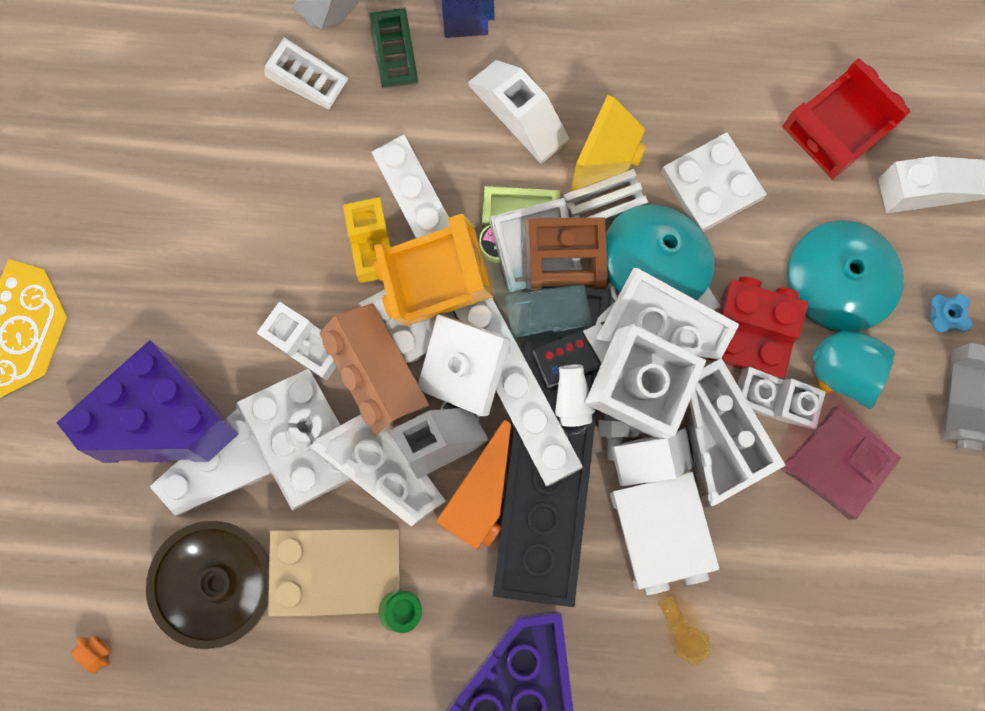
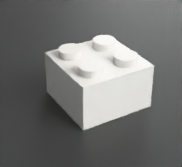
[585,324,706,438]

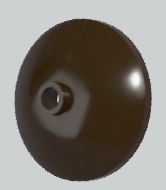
[146,521,269,649]

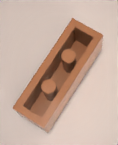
[319,303,429,436]

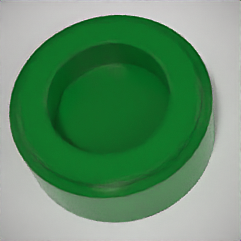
[379,590,422,633]

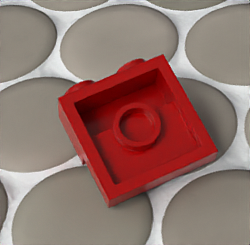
[706,276,808,379]

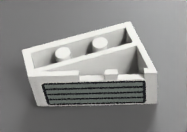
[684,358,786,508]

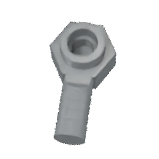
[598,413,647,461]

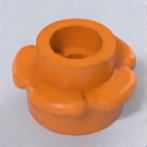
[71,635,111,674]

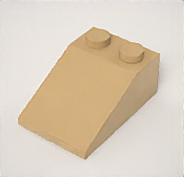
[268,529,400,617]

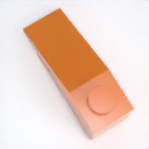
[436,420,511,550]

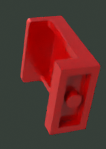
[782,58,911,180]

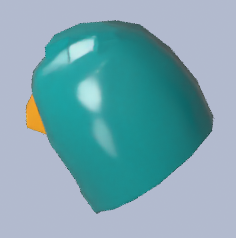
[813,331,895,410]

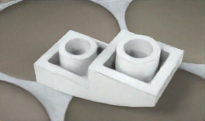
[738,367,826,429]

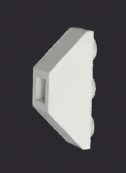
[468,60,570,164]

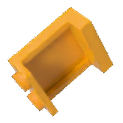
[373,213,494,326]

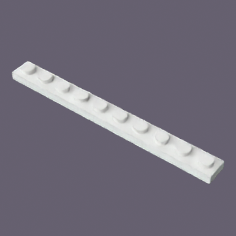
[371,135,583,487]

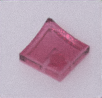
[780,405,901,520]

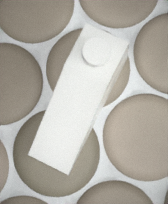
[878,156,985,214]

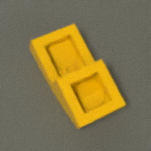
[343,197,391,284]

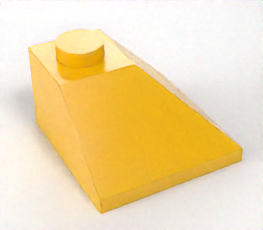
[570,95,647,192]

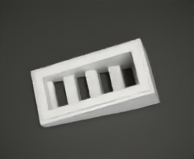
[264,37,348,110]

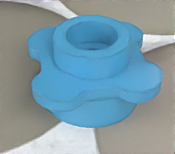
[930,294,972,333]

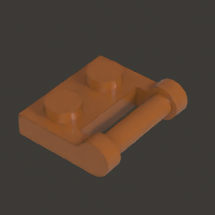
[525,217,607,291]

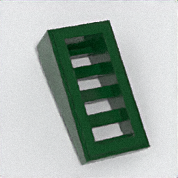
[369,8,418,89]

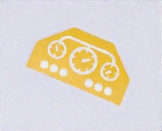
[0,259,67,398]

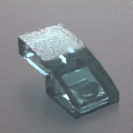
[505,285,592,338]

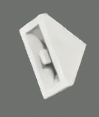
[611,427,695,486]

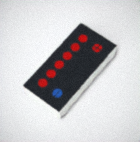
[533,321,605,388]

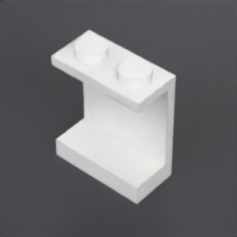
[609,472,720,595]

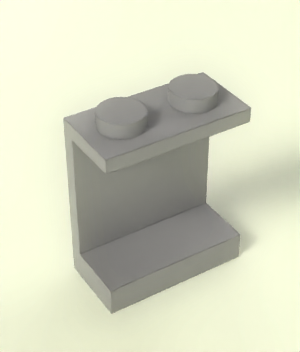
[942,342,985,453]

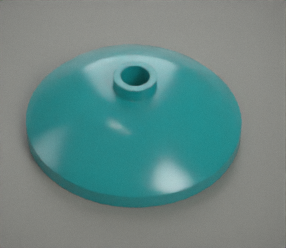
[606,204,715,301]
[787,221,904,332]

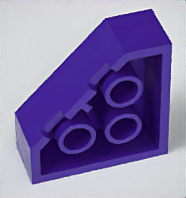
[56,340,239,463]
[445,611,574,711]

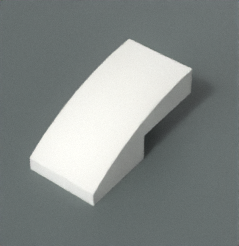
[257,302,337,381]

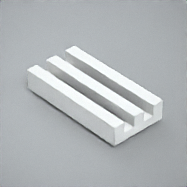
[563,169,648,222]

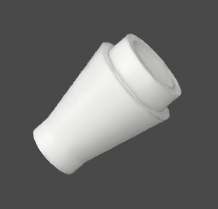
[555,364,595,426]

